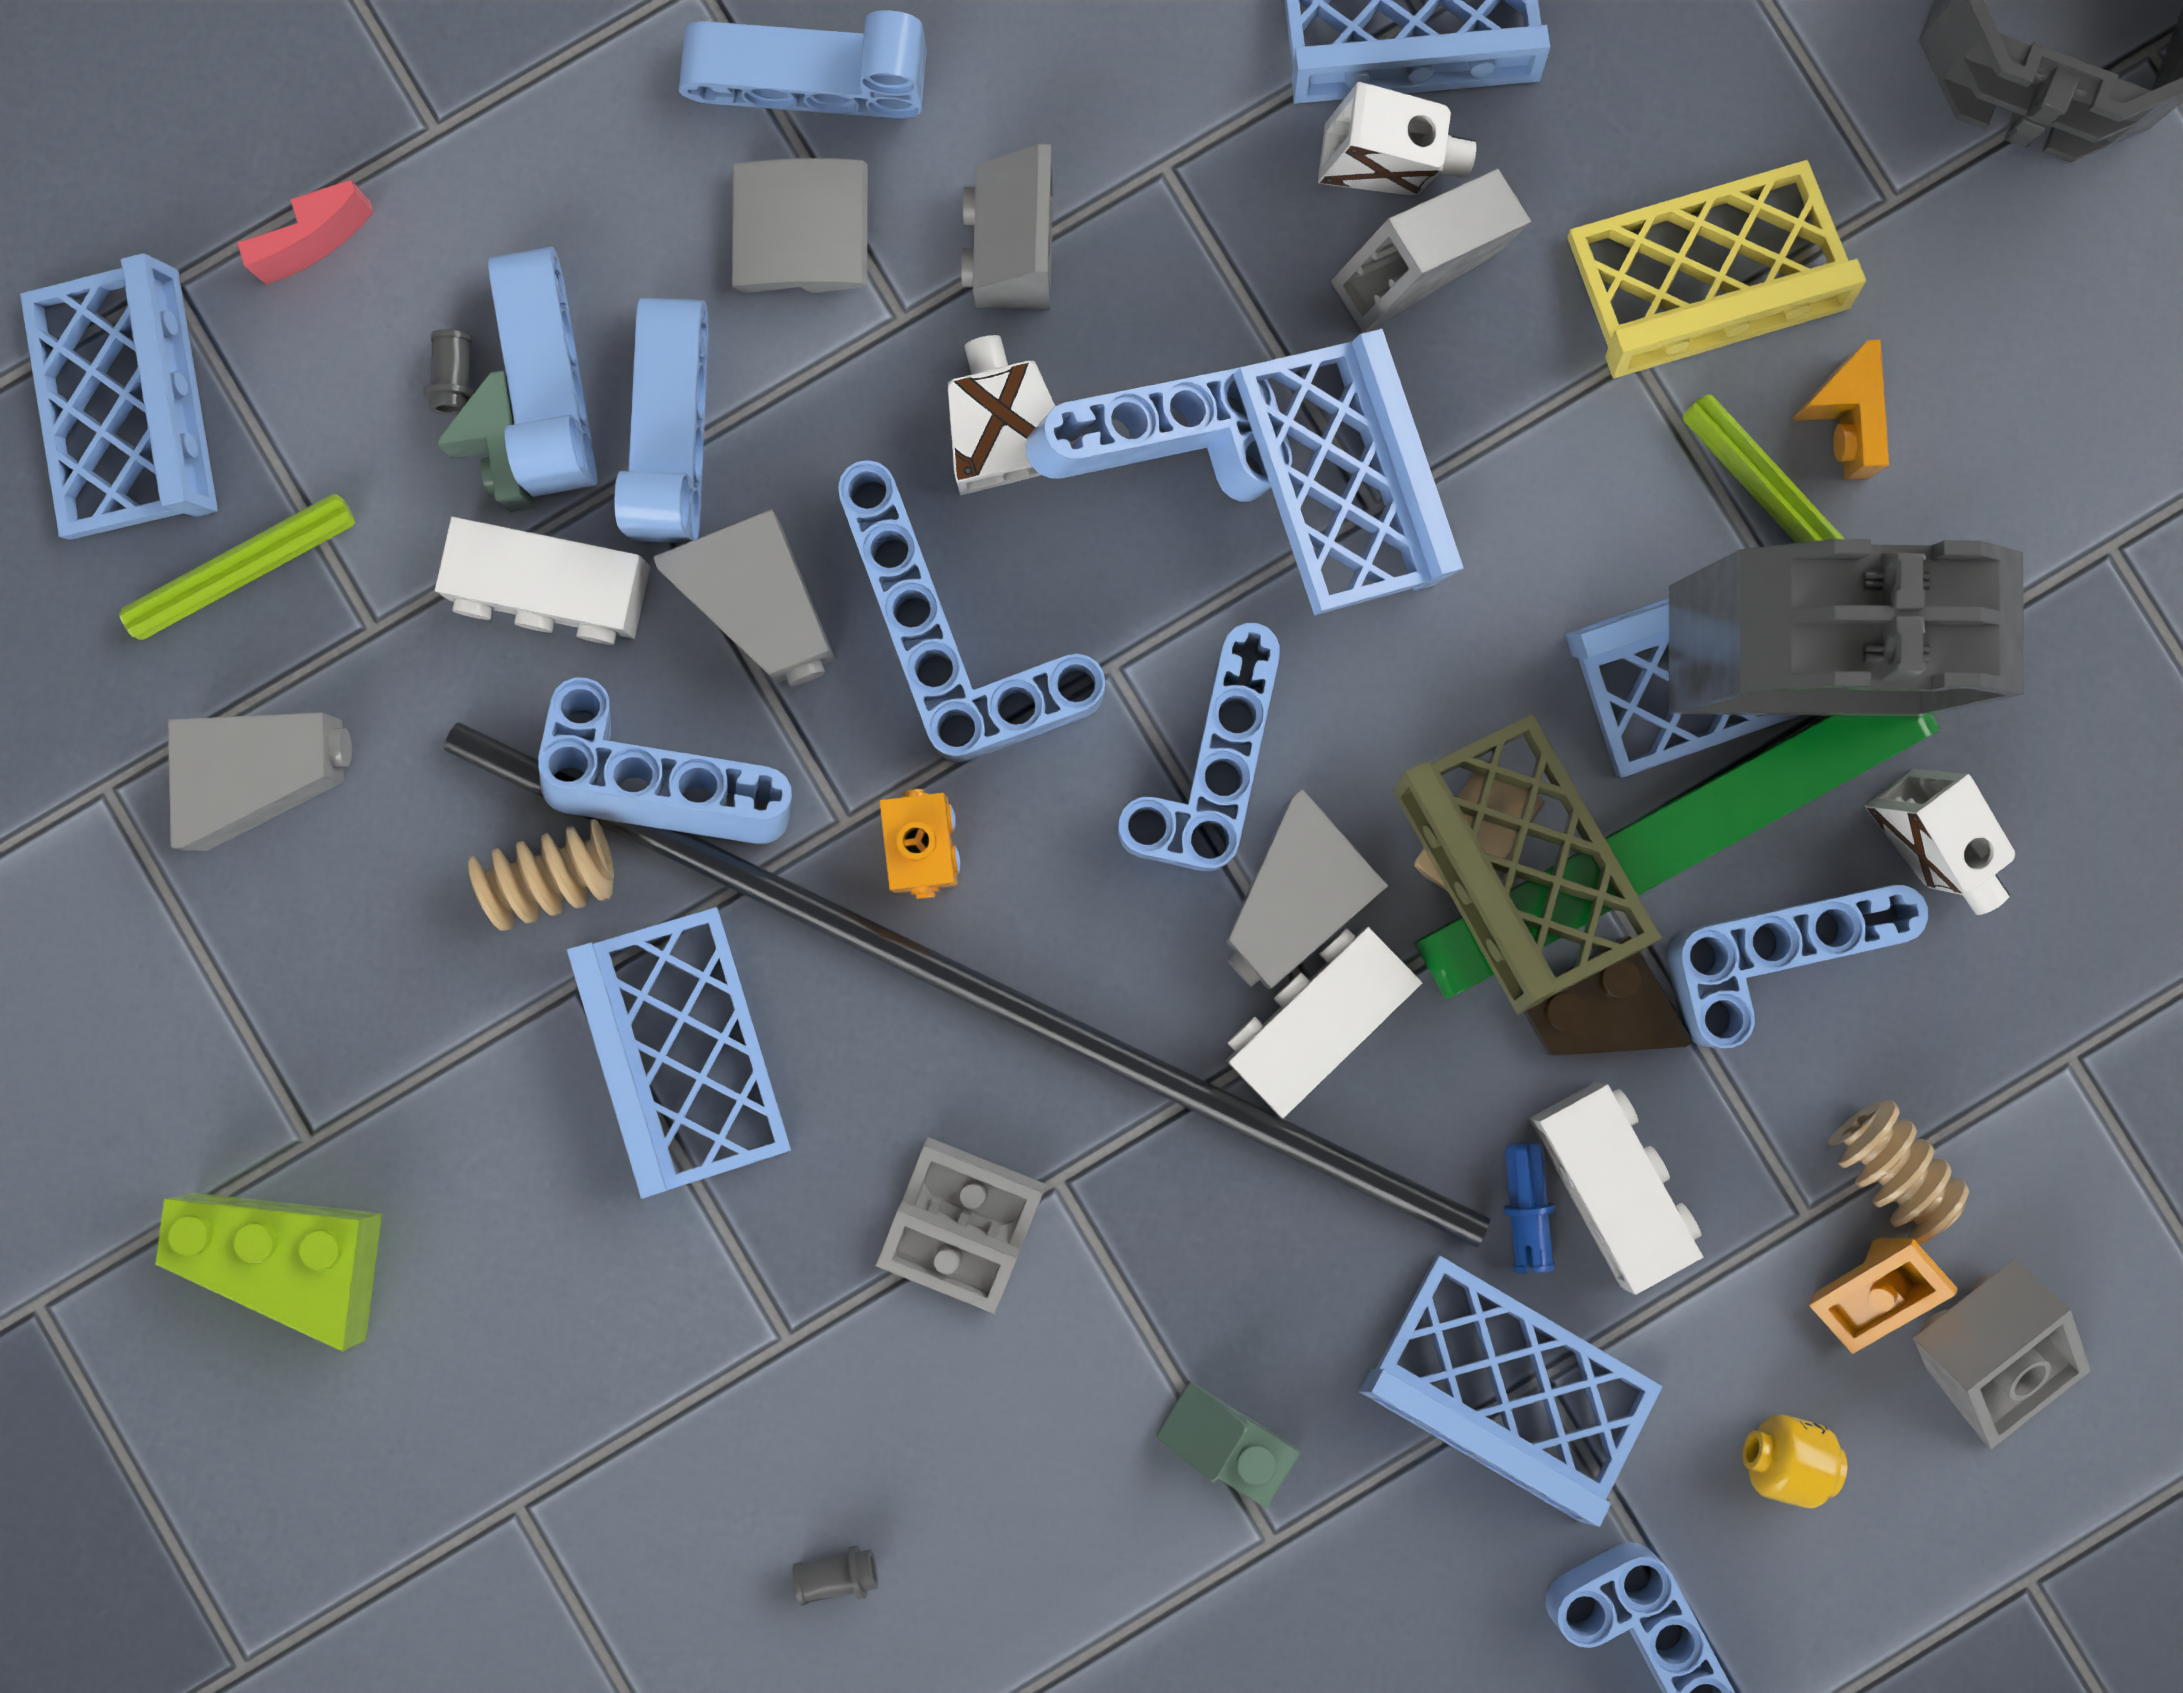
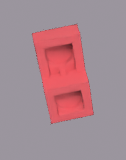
[237,180,373,285]

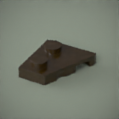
[1523,936,1693,1056]

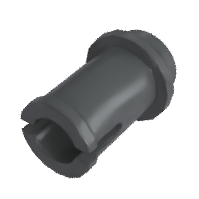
[424,329,475,415]
[792,1546,878,1606]

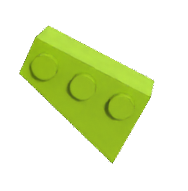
[155,1193,382,1352]

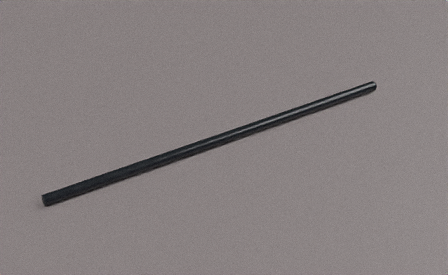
[444,722,1490,1247]

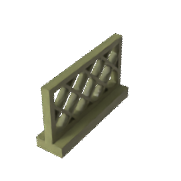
[1392,714,1662,1015]

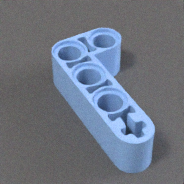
[679,10,927,118]
[488,246,597,497]
[615,298,709,543]
[1026,368,1292,502]
[1118,623,1280,871]
[538,678,792,844]
[1667,885,1928,1048]
[1545,1542,1735,1693]

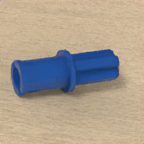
[1504,1142,1555,1274]

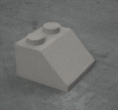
[961,144,1053,309]
[1913,1259,2091,1450]

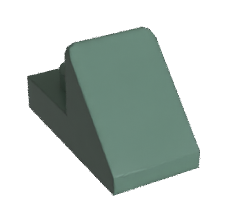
[437,371,535,512]
[1156,1380,1300,1509]

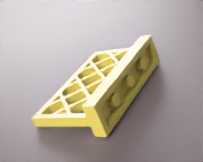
[1567,160,1866,379]

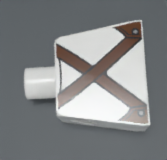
[1318,82,1476,196]
[948,335,1073,496]
[1864,769,2015,915]

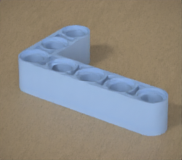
[838,460,1105,762]

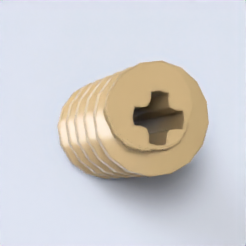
[468,819,614,931]
[1826,1100,1969,1245]

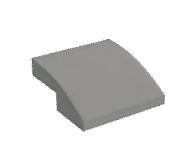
[732,158,868,294]
[876,1137,1046,1314]

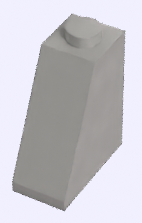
[1331,169,1532,333]
[653,509,835,686]
[168,712,352,852]
[1225,789,1388,989]

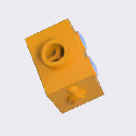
[880,789,960,899]

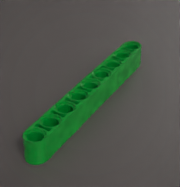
[1414,715,1941,999]

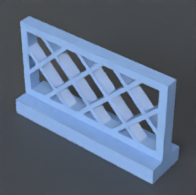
[1284,0,1550,104]
[20,253,218,540]
[1233,329,1464,616]
[1565,597,1800,778]
[567,907,791,1199]
[1359,1255,1663,1527]

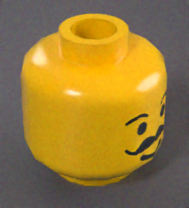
[1742,1415,1848,1508]

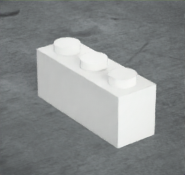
[435,516,651,645]
[1225,927,1422,1118]
[1528,1082,1704,1295]

